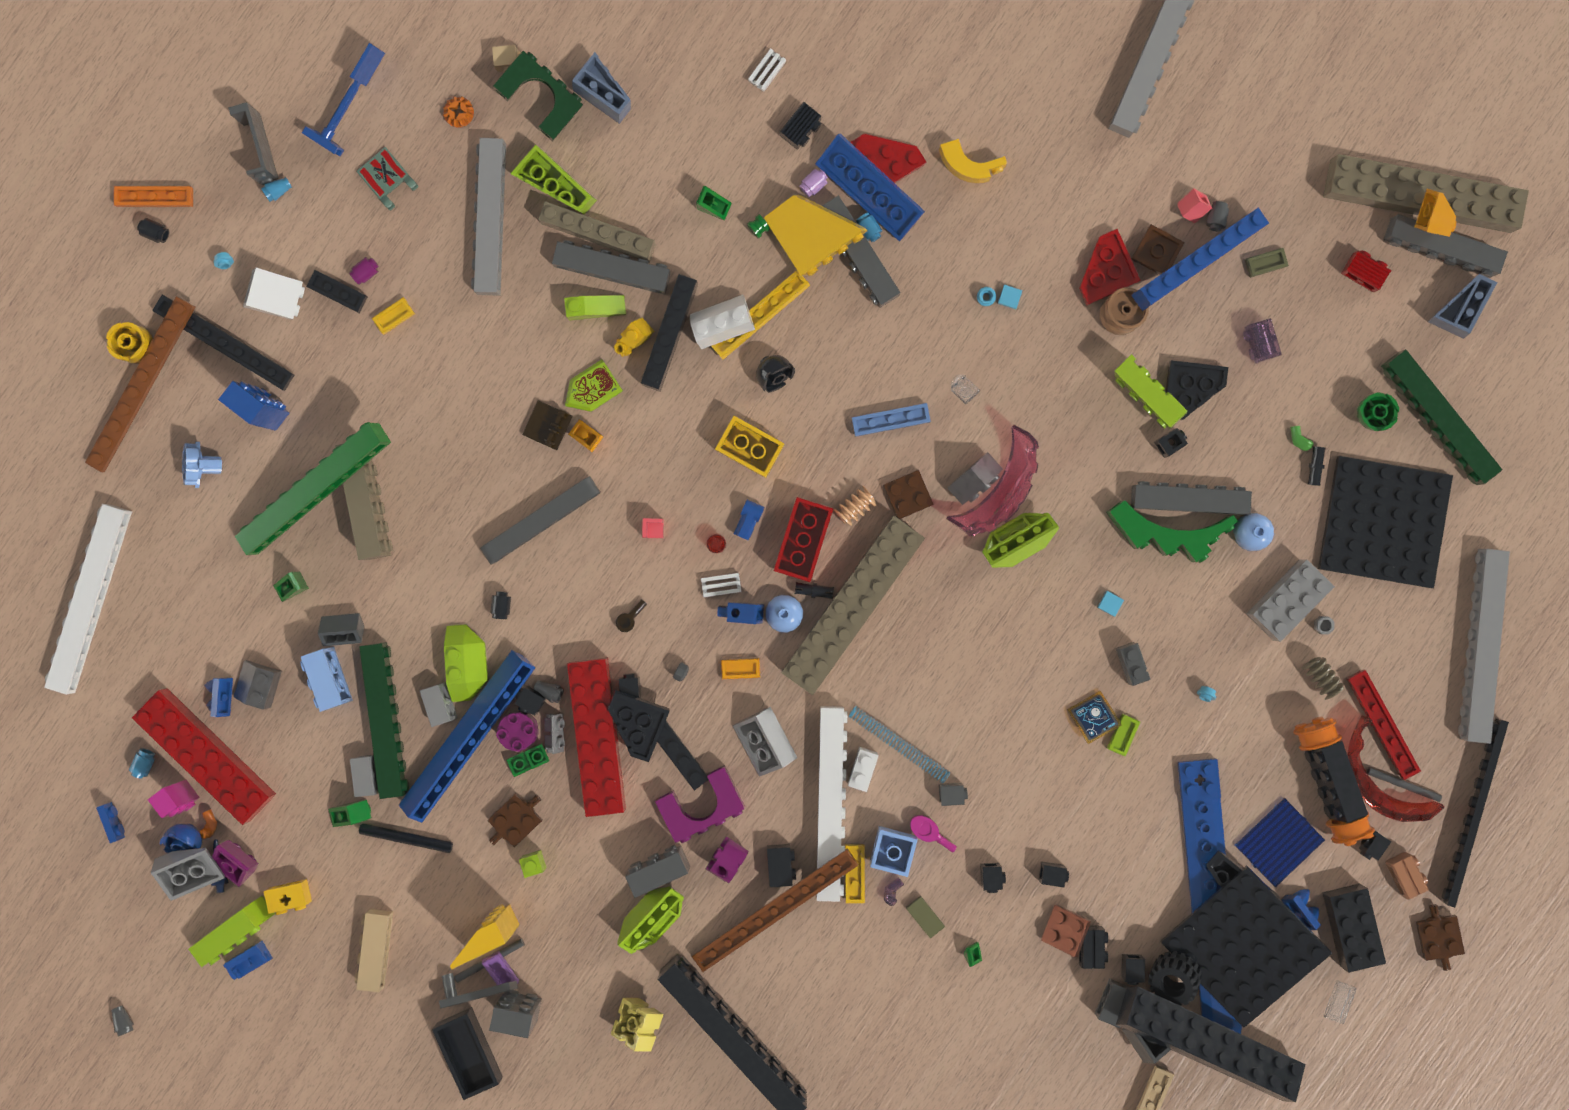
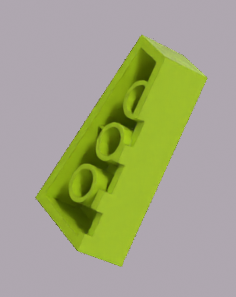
[511,145,597,215]
[1114,354,1187,429]
[188,896,275,968]

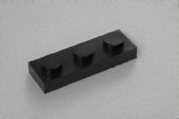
[306,270,368,314]

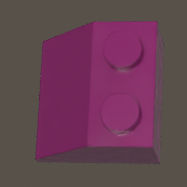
[212,840,259,887]

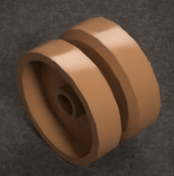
[1100,287,1149,335]

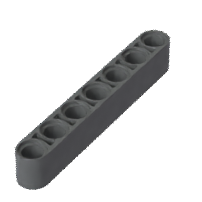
[480,476,601,565]

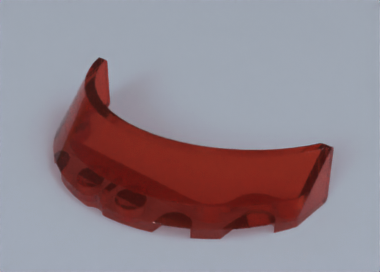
[1347,716,1445,822]

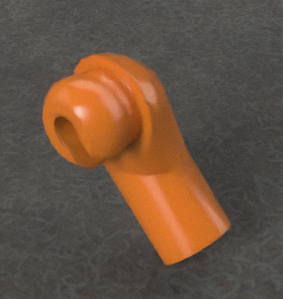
[199,809,218,839]

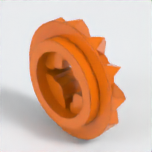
[443,97,474,128]

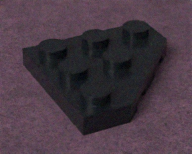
[1166,360,1229,420]
[608,690,670,762]

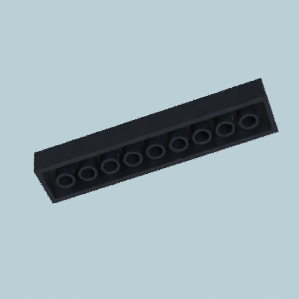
[657,954,807,1110]
[1116,987,1306,1102]

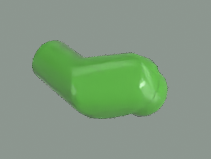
[1290,426,1313,451]

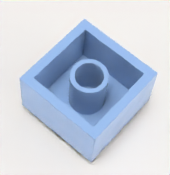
[869,826,918,877]

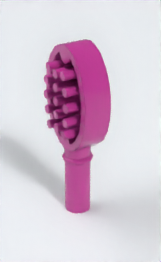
[910,815,957,853]

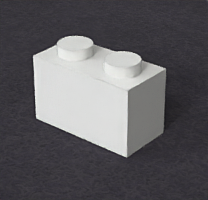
[848,747,879,792]

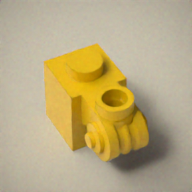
[614,317,655,357]

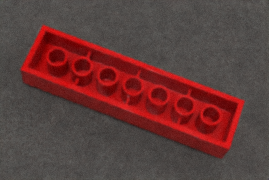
[567,658,626,817]
[132,688,276,825]

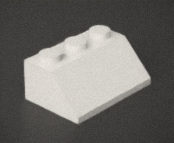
[690,295,755,349]

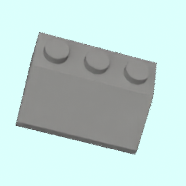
[733,707,797,777]

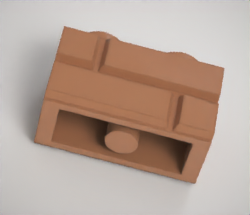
[1385,852,1429,900]

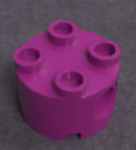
[496,711,539,752]
[705,836,749,883]

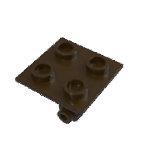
[522,400,573,450]

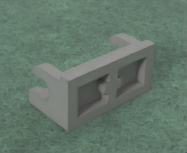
[420,682,458,727]
[350,755,379,797]

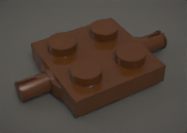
[487,793,543,848]
[1416,904,1465,971]

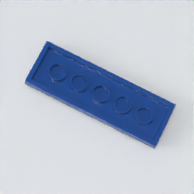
[815,133,925,241]

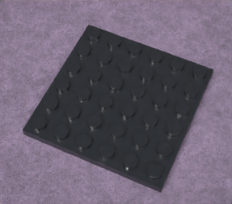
[1318,456,1453,589]
[1161,865,1332,1028]

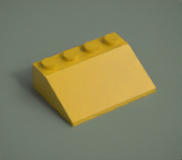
[450,904,520,970]

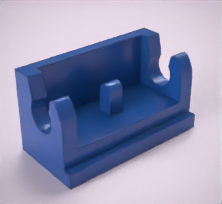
[223,941,273,980]

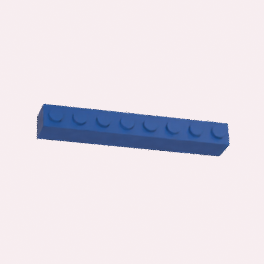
[1131,207,1269,311]

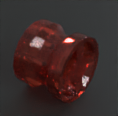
[707,534,726,553]

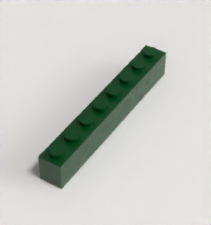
[1381,349,1503,485]
[359,642,409,799]

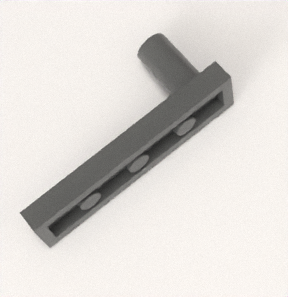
[439,973,518,1009]

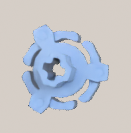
[182,442,222,488]

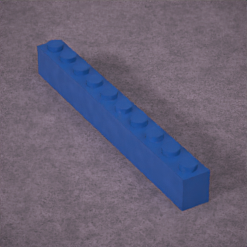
[399,650,536,823]

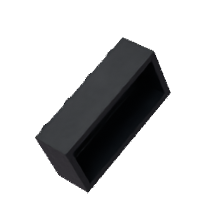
[1322,883,1386,973]
[432,1007,503,1100]

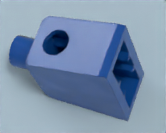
[717,602,764,624]

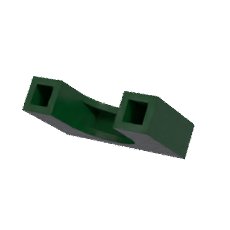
[493,51,583,142]

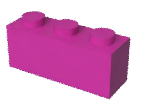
[147,780,200,819]

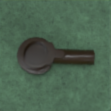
[616,599,647,632]

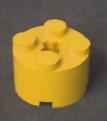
[106,322,153,364]

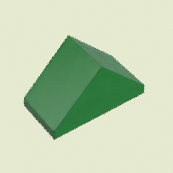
[696,186,732,221]
[273,572,309,602]

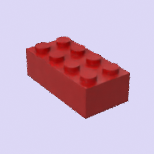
[774,497,834,582]

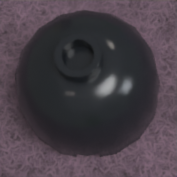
[756,355,795,393]

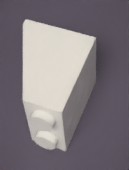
[243,268,305,320]

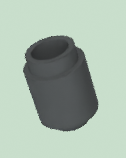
[1206,201,1229,232]

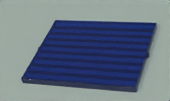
[1235,798,1325,888]

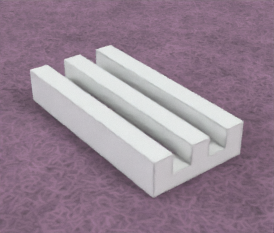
[748,48,786,92]
[701,573,742,597]

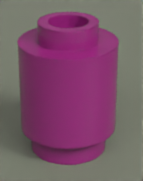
[349,257,379,285]

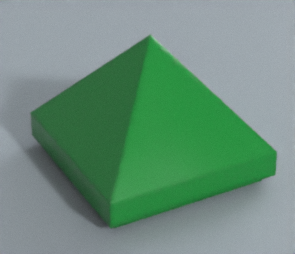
[964,942,982,967]

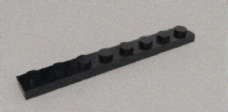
[152,294,295,391]

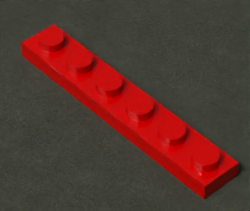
[1346,669,1421,780]

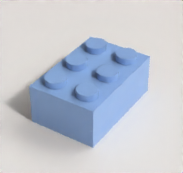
[300,647,353,712]

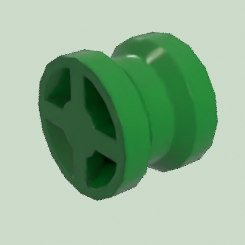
[747,214,770,239]

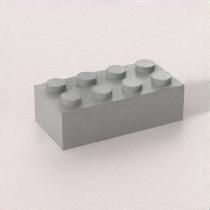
[1246,560,1335,642]

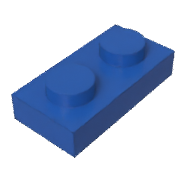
[96,802,125,843]

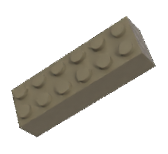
[335,444,393,560]

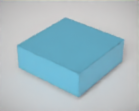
[998,285,1023,310]
[1097,591,1124,617]

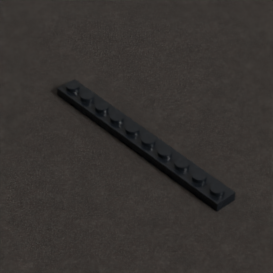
[1442,719,1509,908]

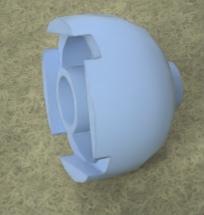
[1233,513,1274,551]
[765,595,803,633]

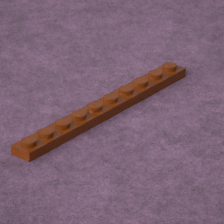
[85,296,196,472]
[692,848,859,972]

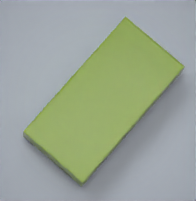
[1107,714,1140,756]

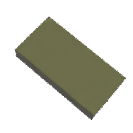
[1245,248,1289,278]
[906,896,945,939]

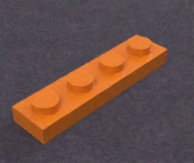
[114,186,193,207]

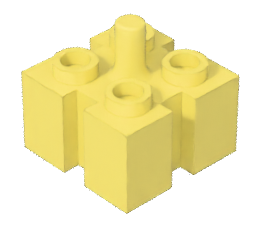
[611,998,664,1051]

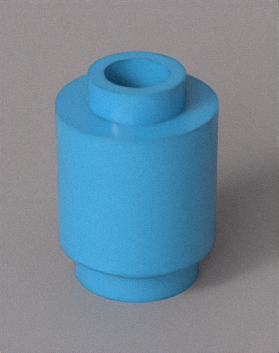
[856,212,882,242]
[129,748,155,779]

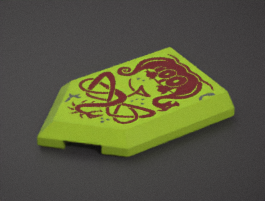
[565,359,623,412]

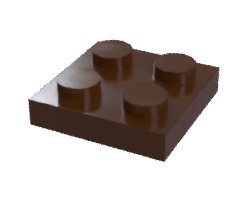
[1131,224,1185,275]
[883,470,934,519]

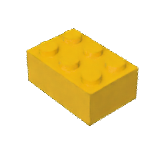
[715,416,785,478]

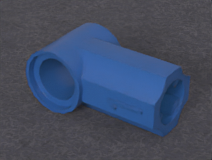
[734,499,765,540]

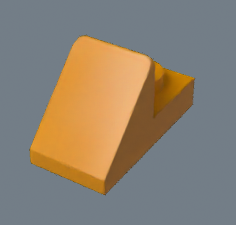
[568,419,604,452]

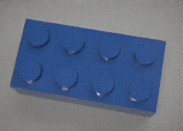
[218,381,290,431]

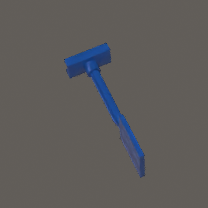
[302,43,385,157]

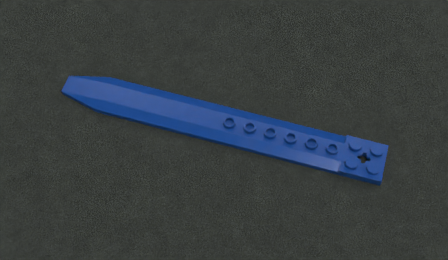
[1178,758,1242,1034]

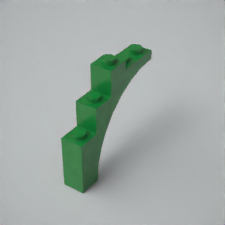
[1106,500,1238,563]

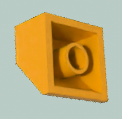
[1414,189,1456,237]

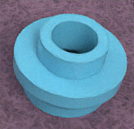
[213,252,234,269]
[977,287,996,306]
[1197,686,1216,702]

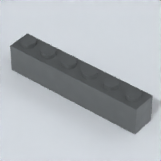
[822,195,901,308]
[1384,214,1508,278]
[552,240,671,295]
[1131,481,1252,515]

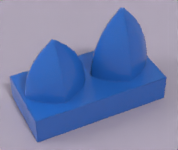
[204,677,233,717]
[1282,889,1321,930]

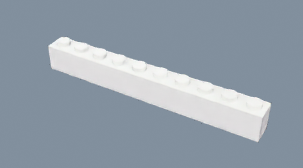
[44,504,132,695]
[816,706,847,902]

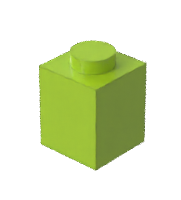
[519,850,546,878]

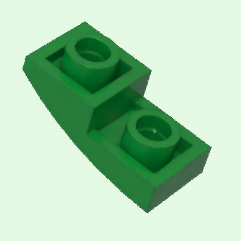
[506,744,550,777]

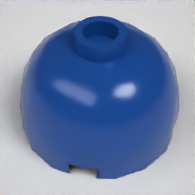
[160,824,202,854]

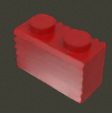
[1341,250,1391,293]

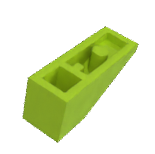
[564,295,626,321]

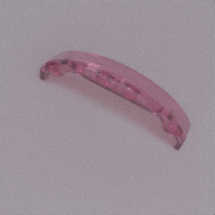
[946,425,1039,536]

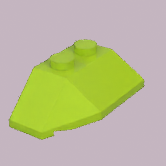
[982,513,1059,568]
[444,624,488,702]
[617,886,684,954]

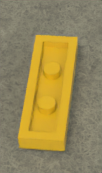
[845,844,865,903]

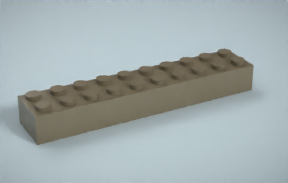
[1323,154,1529,233]
[781,516,925,695]

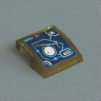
[1067,691,1122,744]

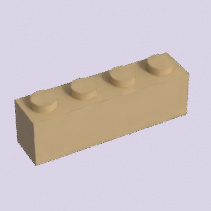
[355,909,393,992]

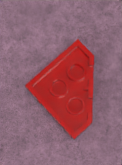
[850,134,927,183]
[1079,229,1141,305]

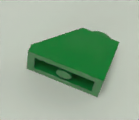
[328,800,372,827]

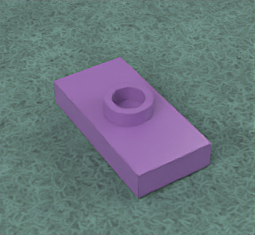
[482,951,519,985]

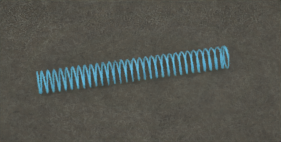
[848,706,950,783]

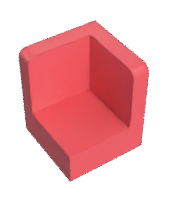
[1177,188,1212,223]
[642,518,664,538]

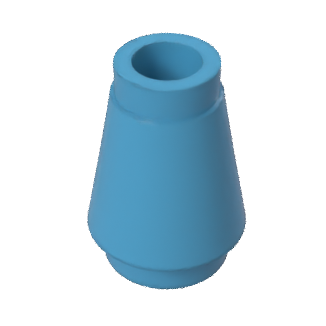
[261,177,292,202]

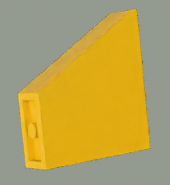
[764,195,867,276]

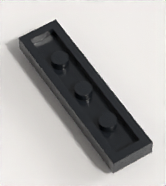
[657,720,709,791]

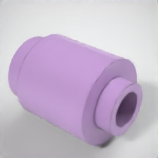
[799,169,828,197]

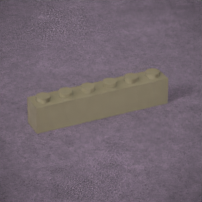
[538,202,656,263]

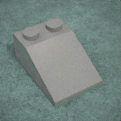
[151,848,225,901]

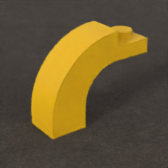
[939,139,1007,183]

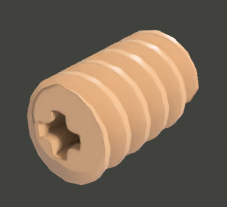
[833,486,876,526]

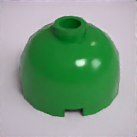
[1357,392,1399,431]

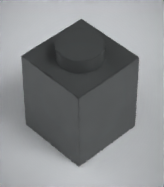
[939,783,968,806]

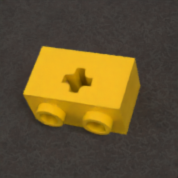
[264,879,312,915]

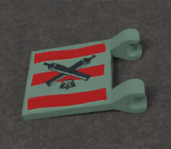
[356,147,418,211]

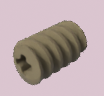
[1302,657,1344,700]

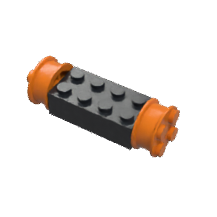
[1293,717,1375,846]

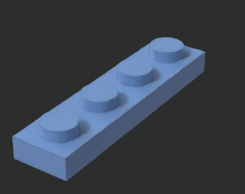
[852,403,931,437]

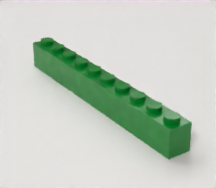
[235,422,391,555]

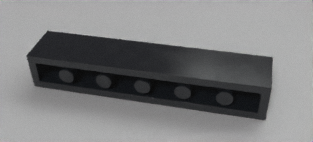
[641,274,698,392]

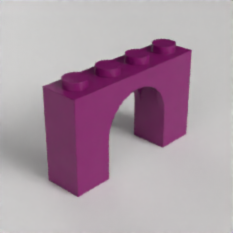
[655,765,745,843]

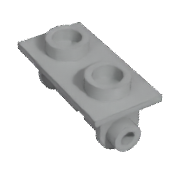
[544,714,565,754]

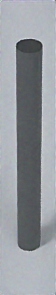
[1366,767,1442,802]
[454,938,525,983]

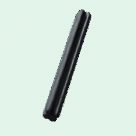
[359,823,453,853]

